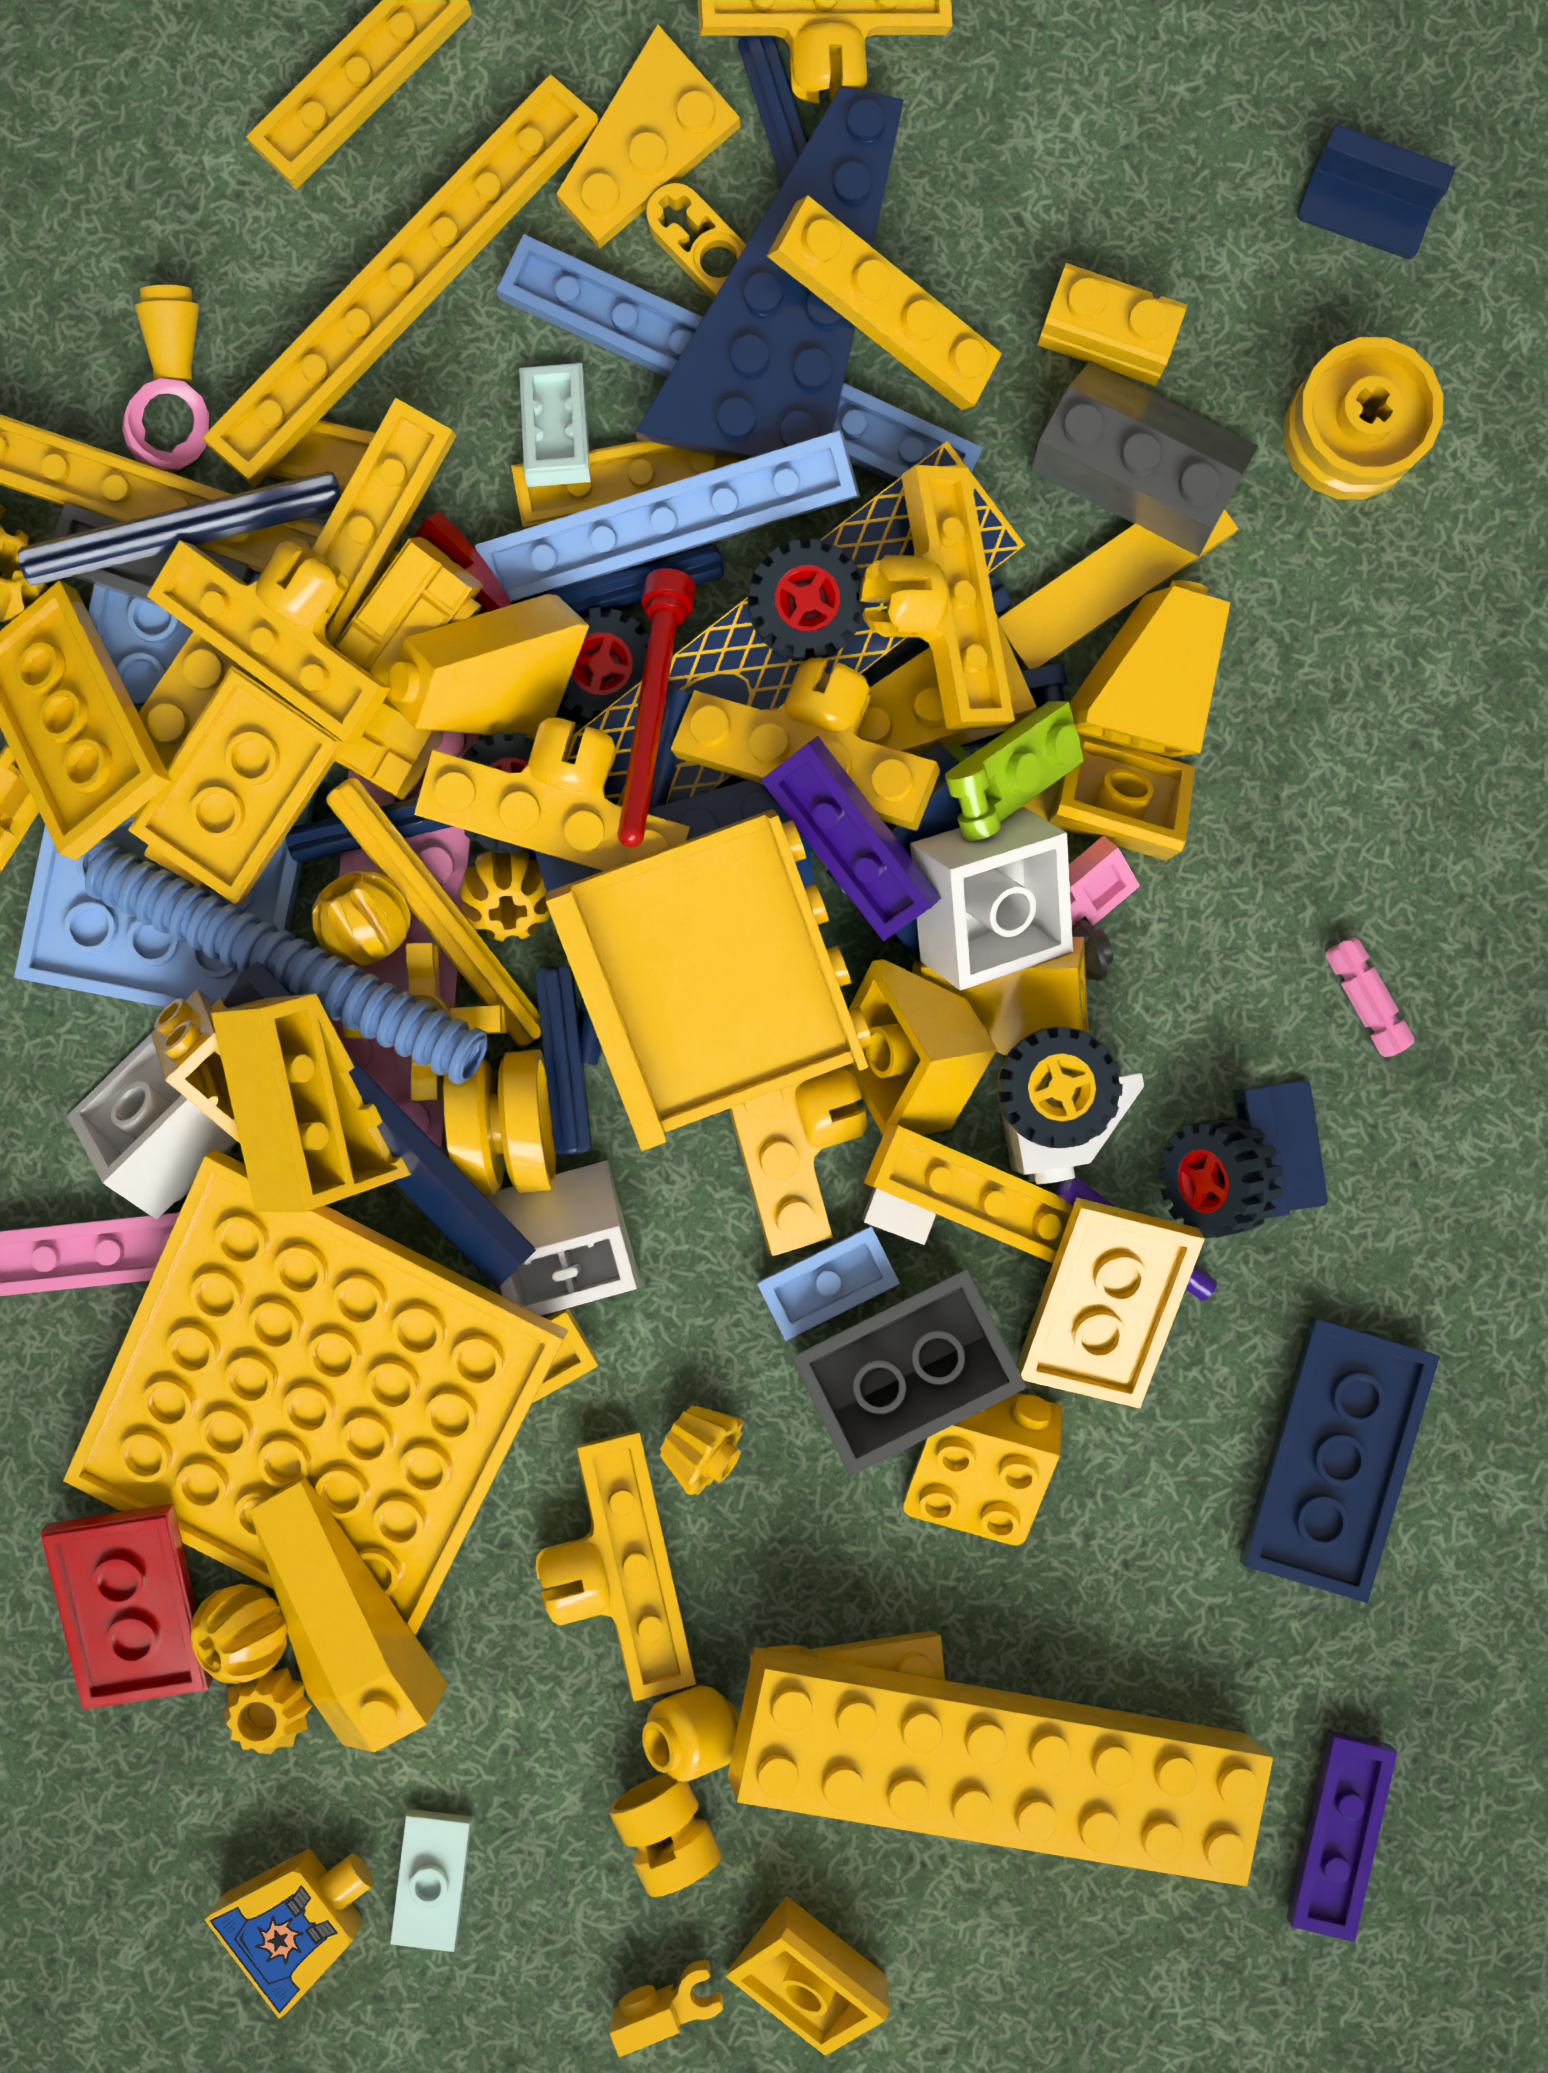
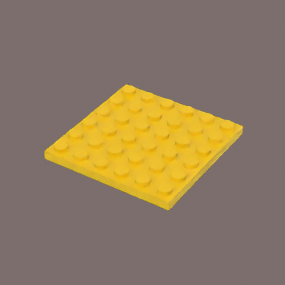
[63,1149,569,1637]

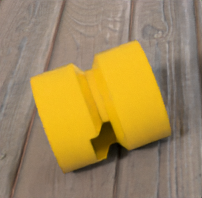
[608,1773,722,1897]

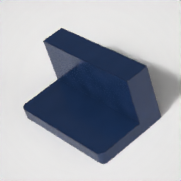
[1297,124,1456,260]
[1233,1080,1328,1219]

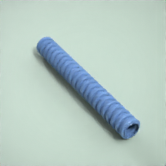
[85,844,487,1084]

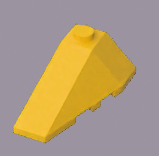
[249,1476,448,1752]

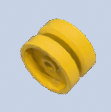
[1283,337,1443,500]
[443,1050,556,1196]

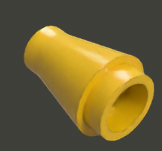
[135,285,200,383]

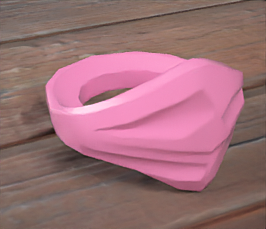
[122,378,209,472]

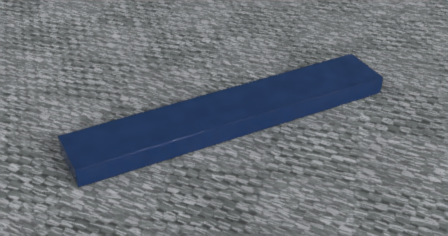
[223,961,536,1288]

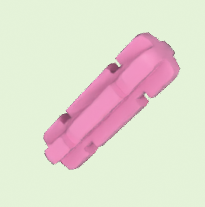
[1326,937,1414,1057]

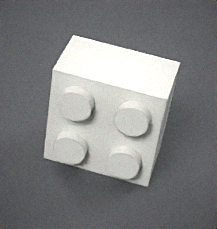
[910,807,1073,990]

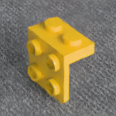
[903,1393,1063,1545]

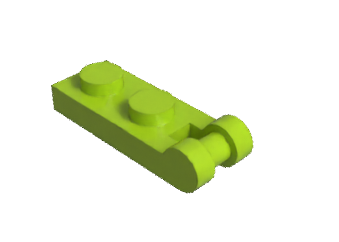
[945,701,1084,841]

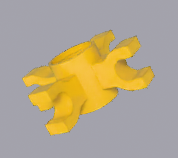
[343,943,507,1101]

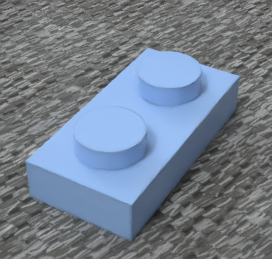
[757,1225,900,1341]

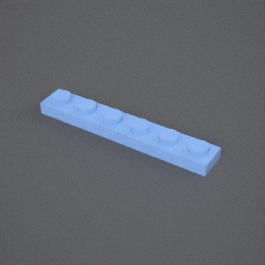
[475,431,860,604]

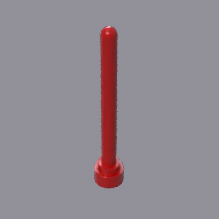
[617,568,696,848]

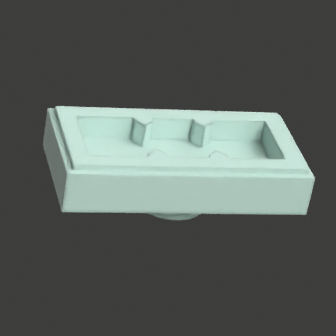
[519,363,591,487]
[390,1809,473,1952]

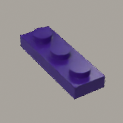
[761,736,941,941]
[1286,1730,1397,1942]

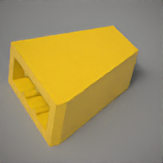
[1069,580,1231,758]
[386,594,589,739]
[912,937,1089,1073]

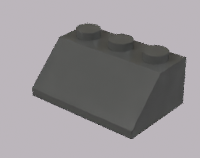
[1031,361,1258,556]
[792,1269,1028,1477]

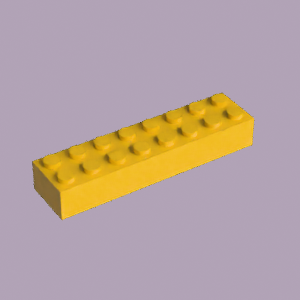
[728,1647,1273,1887]

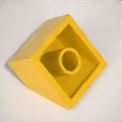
[845,959,997,1135]

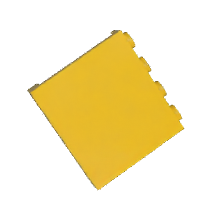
[546,809,873,1151]

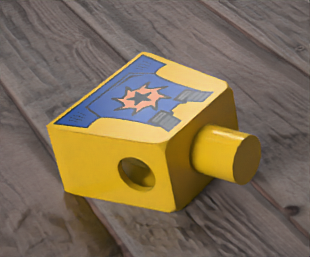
[204,1849,374,2019]

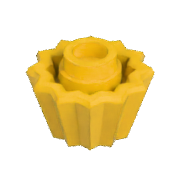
[660,1405,744,1495]
[222,1667,313,1754]

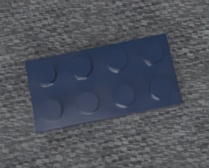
[1239,1317,1440,1603]

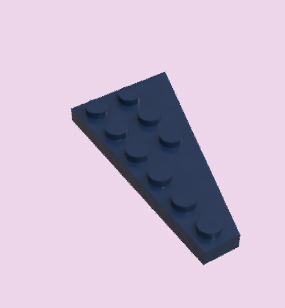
[635,86,904,461]

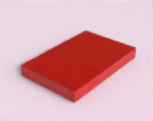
[40,1503,213,1710]

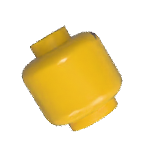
[642,1685,740,1782]

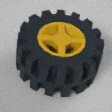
[997,1027,1123,1148]

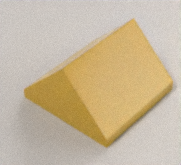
[1048,733,1195,861]
[725,1896,890,2056]

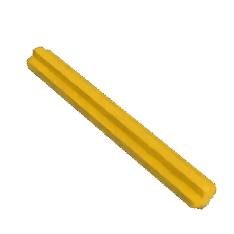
[326,777,542,1047]

